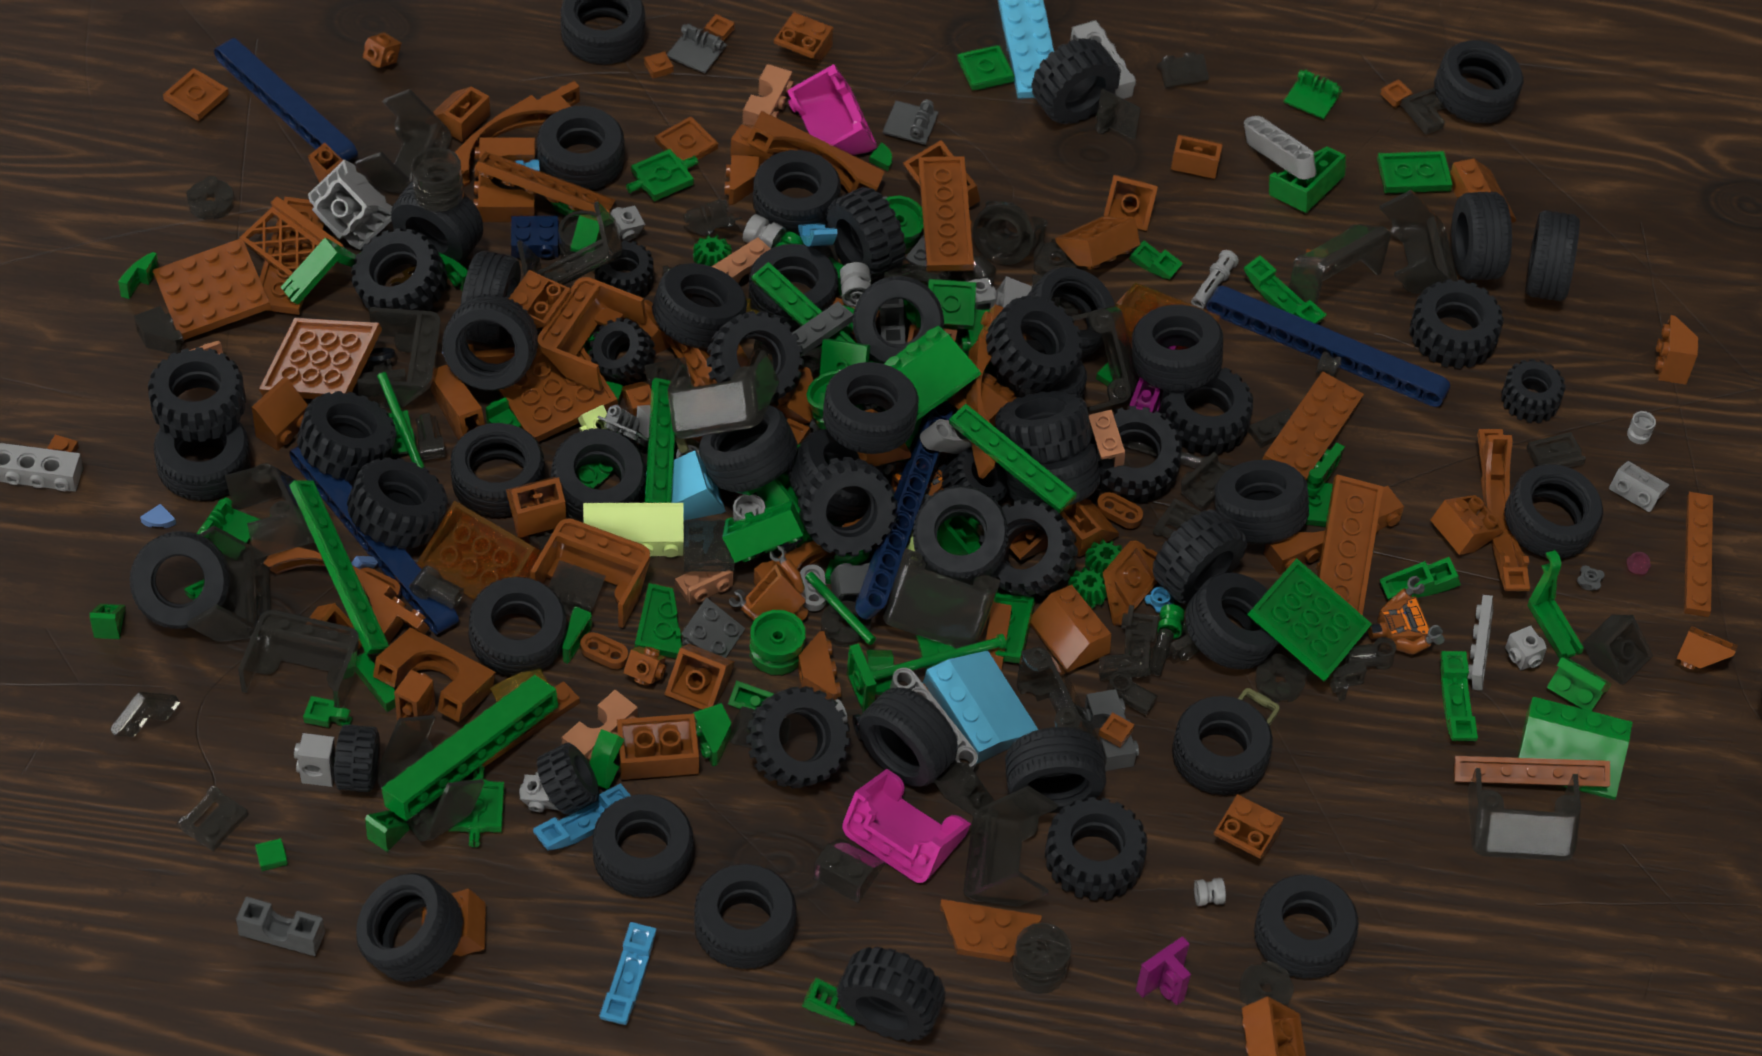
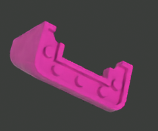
[787,64,878,156]
[843,769,971,883]

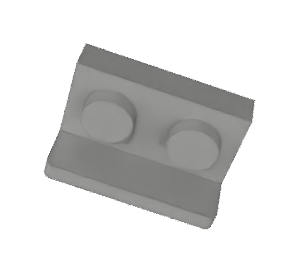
[1609,461,1669,512]

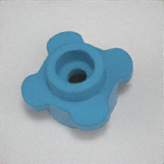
[1145,587,1175,613]

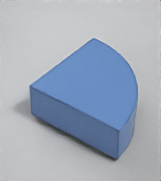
[140,504,176,528]
[351,556,378,569]

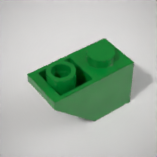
[693,703,731,767]

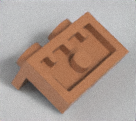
[1089,409,1125,467]
[675,559,733,606]

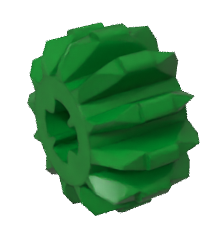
[693,235,732,267]
[1085,539,1122,573]
[1068,567,1107,610]

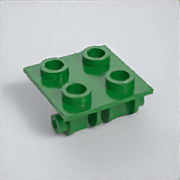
[1284,69,1342,119]
[196,497,262,557]

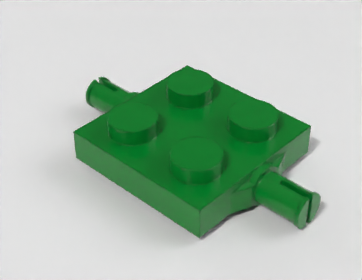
[626,149,698,201]
[448,765,504,847]

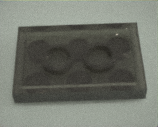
[683,520,734,572]

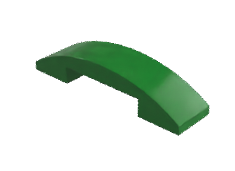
[1244,255,1327,324]
[1441,651,1478,741]

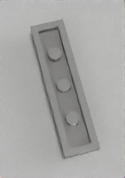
[1468,595,1493,690]

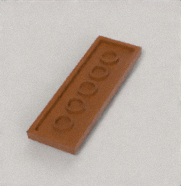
[475,151,616,219]
[918,156,974,271]
[260,197,326,315]
[1262,371,1364,481]
[1318,474,1383,615]

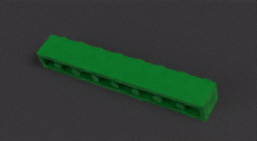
[382,675,558,821]

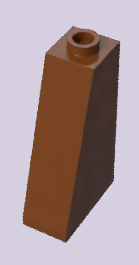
[427,365,485,440]

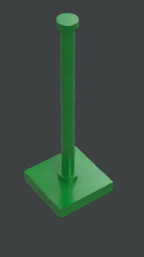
[846,634,1007,712]

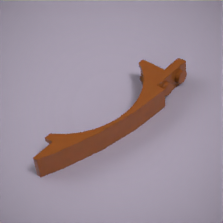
[436,81,580,187]
[966,304,1026,479]
[1477,429,1530,591]
[250,539,430,644]

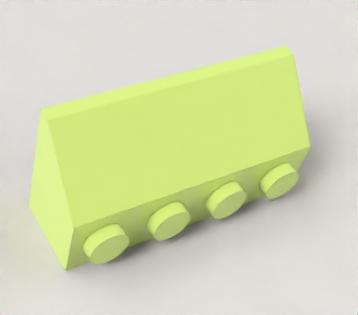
[583,503,684,557]

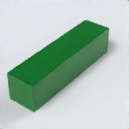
[352,653,396,712]

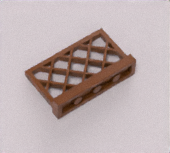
[239,196,344,277]

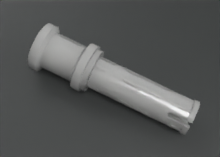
[1191,250,1239,309]

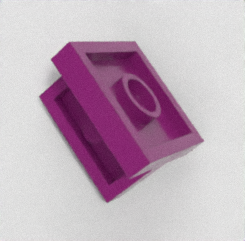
[1136,936,1191,1006]

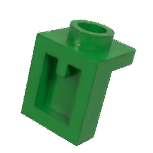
[486,397,521,428]

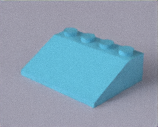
[923,651,1038,764]

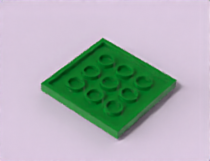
[1247,558,1372,681]

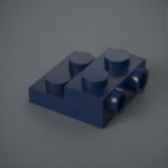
[511,216,558,258]

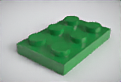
[1377,151,1453,193]

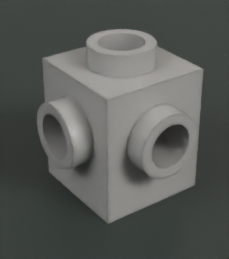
[607,206,645,242]
[967,278,997,310]
[1505,626,1547,670]
[519,772,558,812]

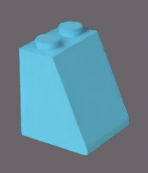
[643,450,726,521]

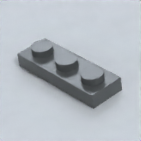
[792,301,853,358]

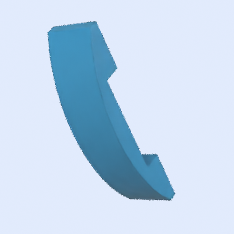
[798,223,837,246]
[533,783,631,850]
[600,922,656,1025]

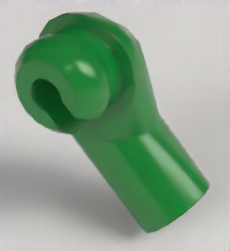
[834,550,870,566]

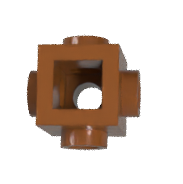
[363,33,402,68]
[623,646,667,685]

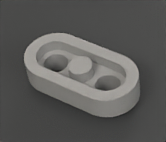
[800,565,826,611]

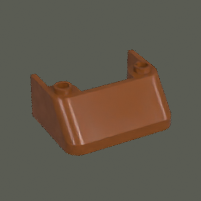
[537,277,647,391]
[531,519,650,628]

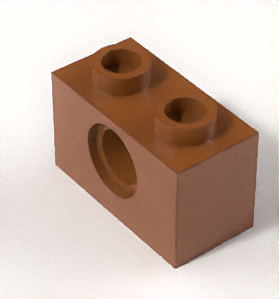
[394,670,435,731]

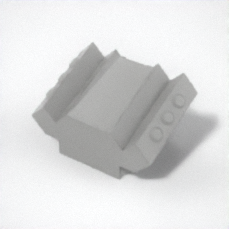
[308,160,392,250]

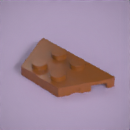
[1103,540,1157,625]
[940,899,1042,963]

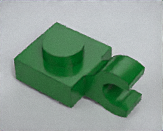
[303,696,353,727]

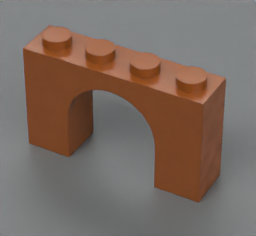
[474,138,535,222]
[373,627,496,722]

